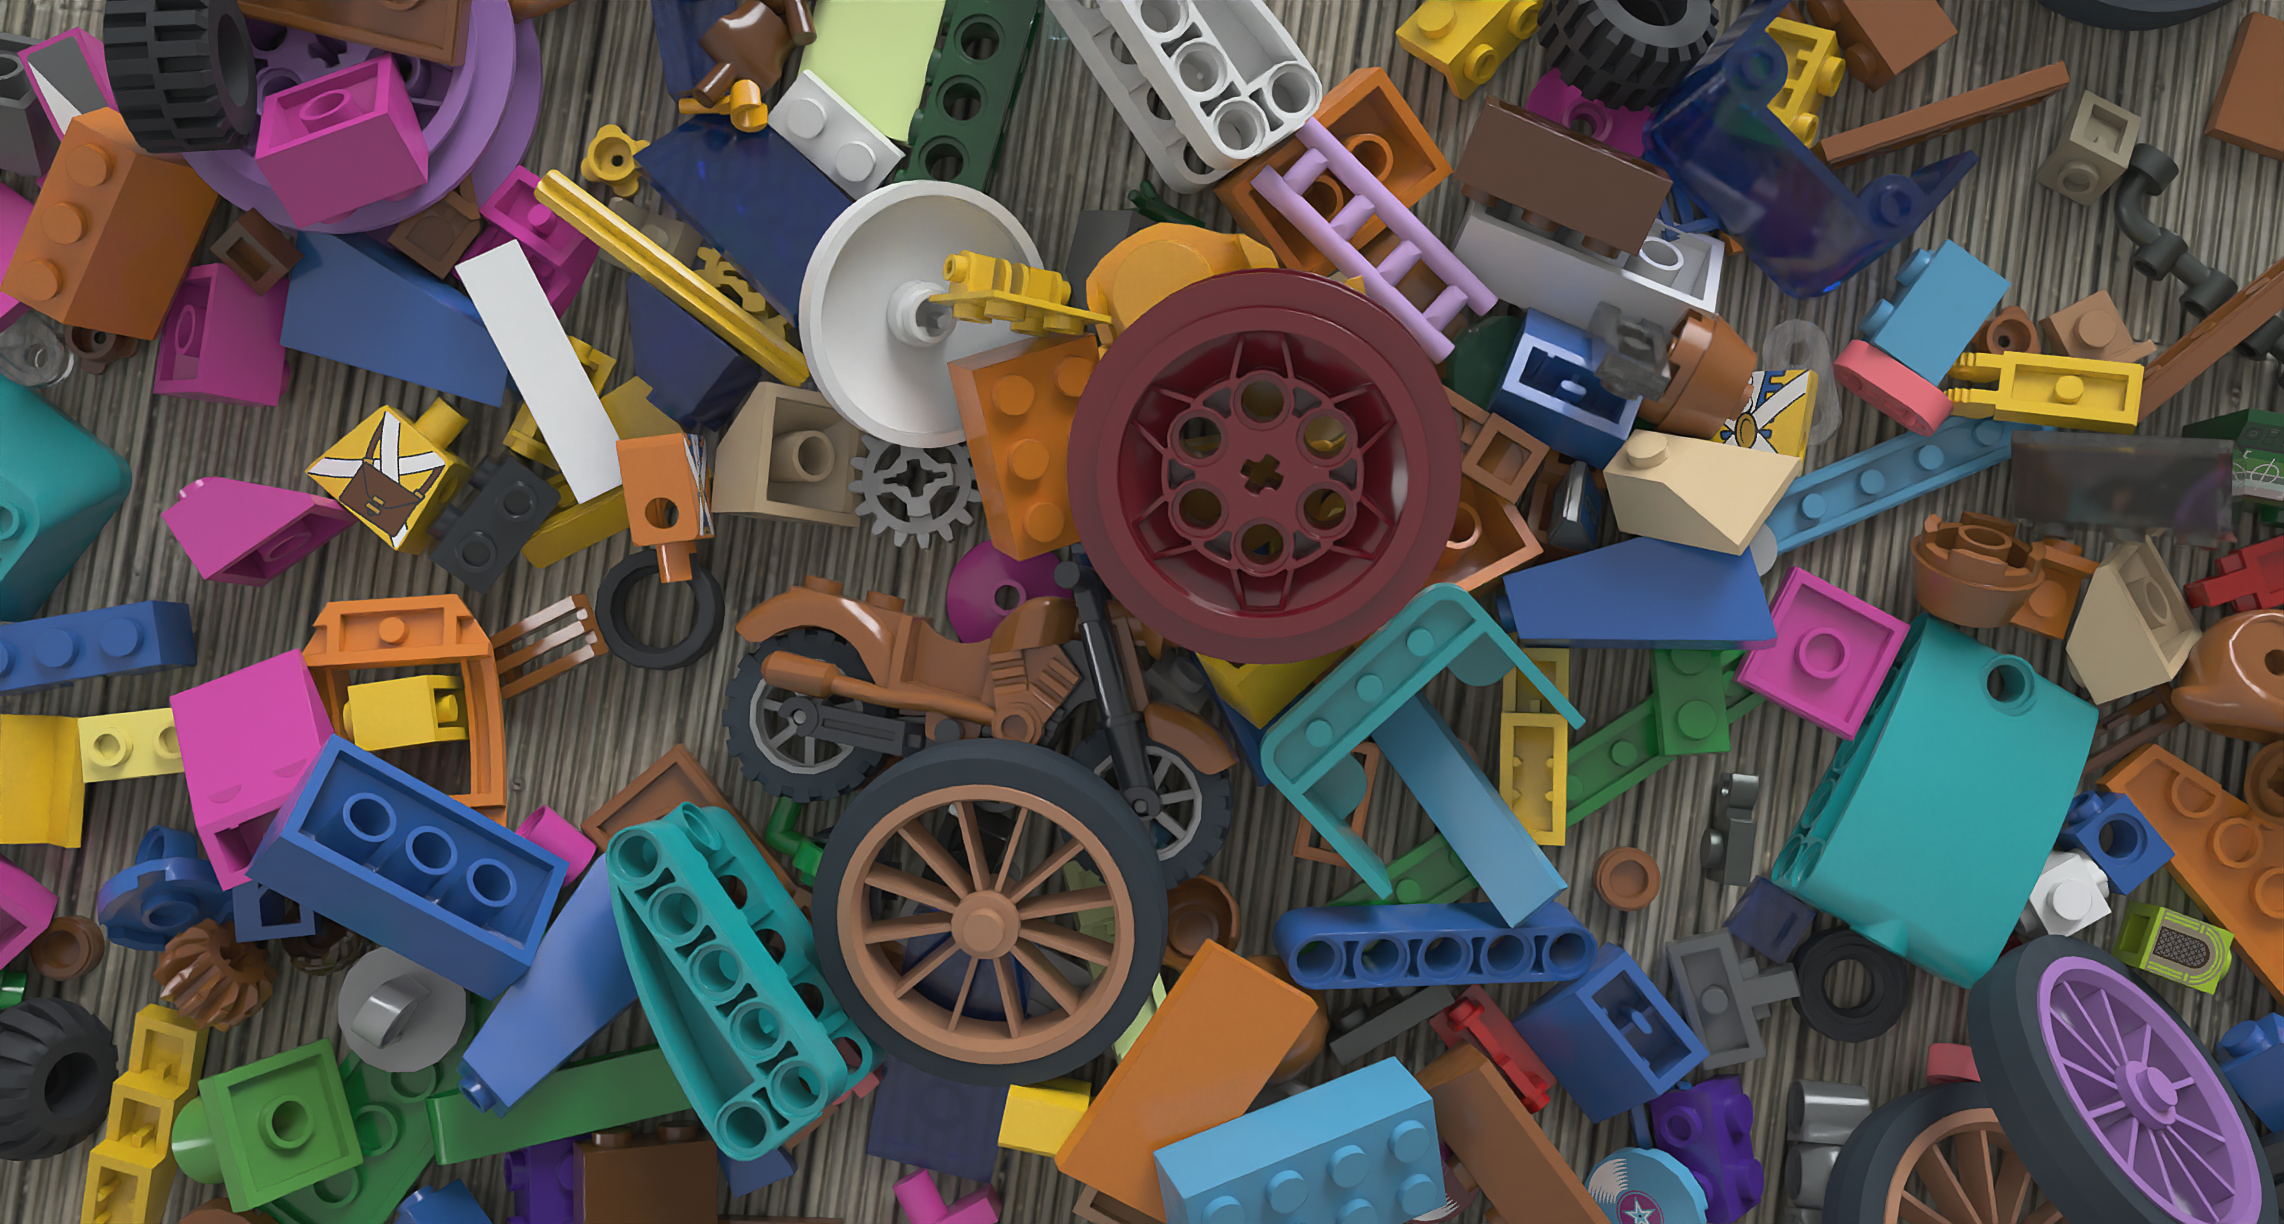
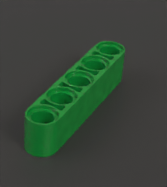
[425,1042,693,1165]

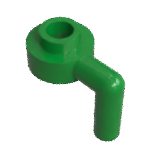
[764,796,827,887]

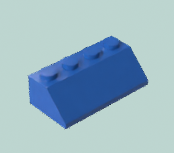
[244,733,570,1001]

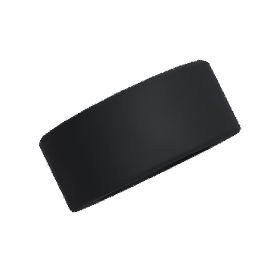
[595,549,726,671]

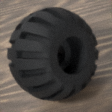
[0,998,119,1161]

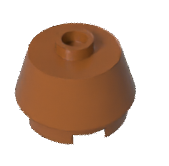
[1636,308,1757,440]
[1911,511,2046,628]

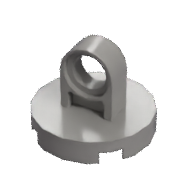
[338,946,474,1072]

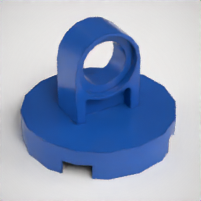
[97,826,235,951]

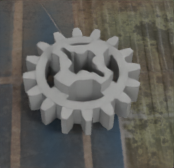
[848,434,983,551]

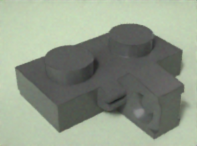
[1664,927,1800,1071]

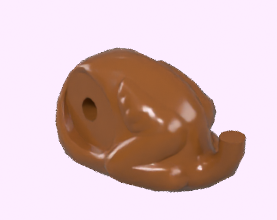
[2171,609,2284,745]

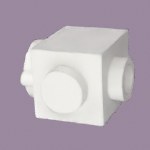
[2014,848,2112,939]

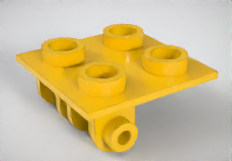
[929,250,1112,337]

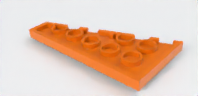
[2095,743,2284,1009]

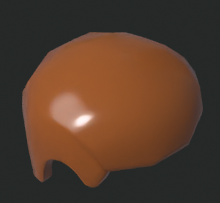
[1162,873,1241,973]

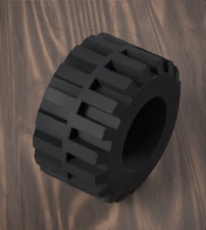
[103,0,257,154]
[1536,0,1719,112]

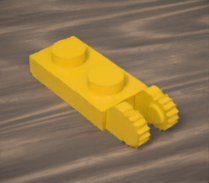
[1943,351,2144,435]

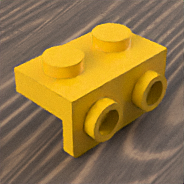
[1395,0,1544,101]

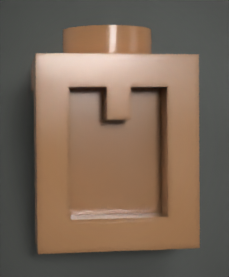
[2039,289,2157,364]

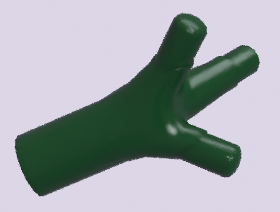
[1123,180,1206,228]

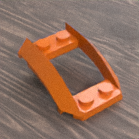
[302,594,507,828]

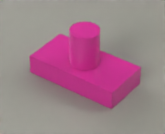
[892,1167,1003,1224]

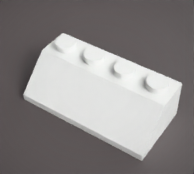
[1451,199,1725,363]

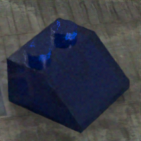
[626,272,763,433]

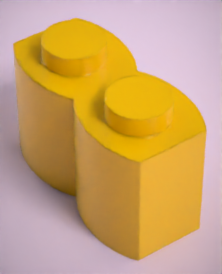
[997,1076,1096,1158]

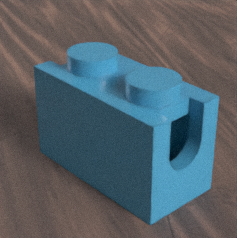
[1858,238,2011,387]

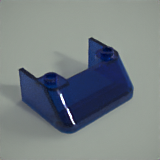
[1642,0,1980,300]

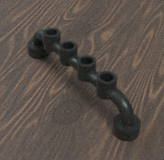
[2114,143,2284,390]

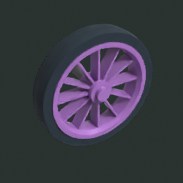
[1967,934,2279,1224]

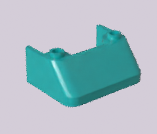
[0,363,132,623]
[1260,583,1586,900]

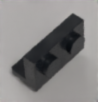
[426,446,561,594]

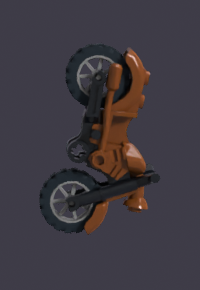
[722,561,1240,890]

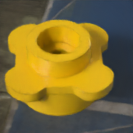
[581,124,656,198]

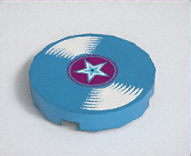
[1583,1146,1708,1224]

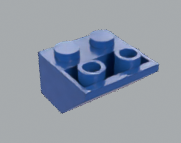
[1486,307,1648,470]
[1511,941,1710,1125]

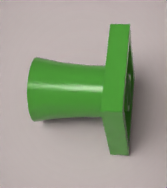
[171,1037,364,1213]

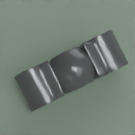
[1784,1078,1870,1224]

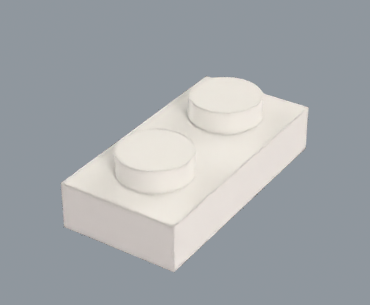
[768,70,906,201]

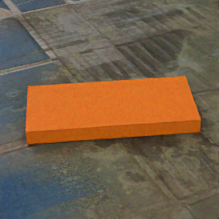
[1054,938,1319,1224]

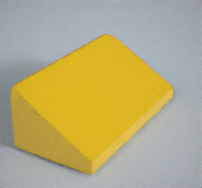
[520,473,630,569]

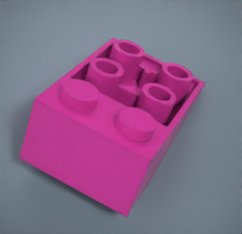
[169,648,335,891]

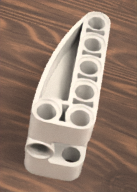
[1045,0,1322,194]

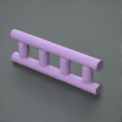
[1250,116,1499,364]

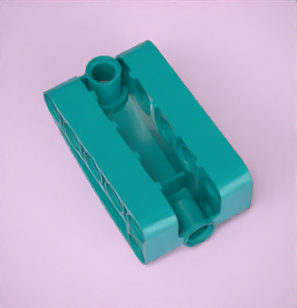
[1770,611,2099,989]
[605,801,888,1161]

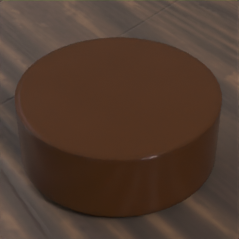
[30,915,105,981]

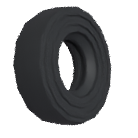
[1790,925,1909,1043]

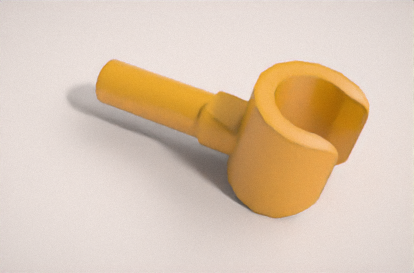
[679,80,768,132]

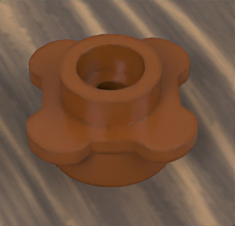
[1969,306,2040,355]

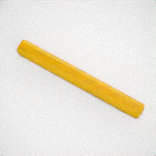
[534,170,811,388]

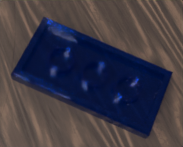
[632,94,853,329]
[866,905,1042,1184]

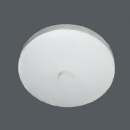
[799,180,1044,448]

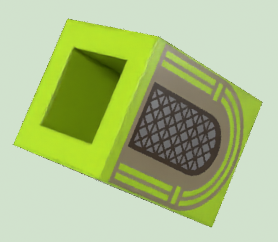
[2111,900,2235,995]

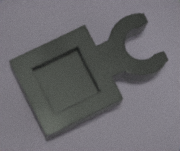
[1700,772,1758,887]

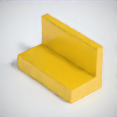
[0,713,85,848]

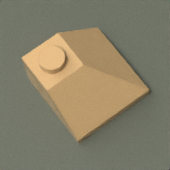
[711,382,868,528]
[1603,429,1802,556]
[2065,524,2203,705]

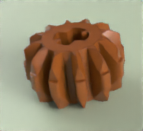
[153,918,278,1033]

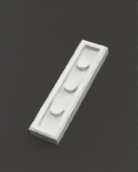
[455,239,622,504]

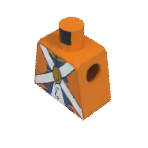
[615,433,715,583]

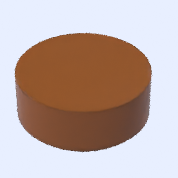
[1592,846,1661,912]

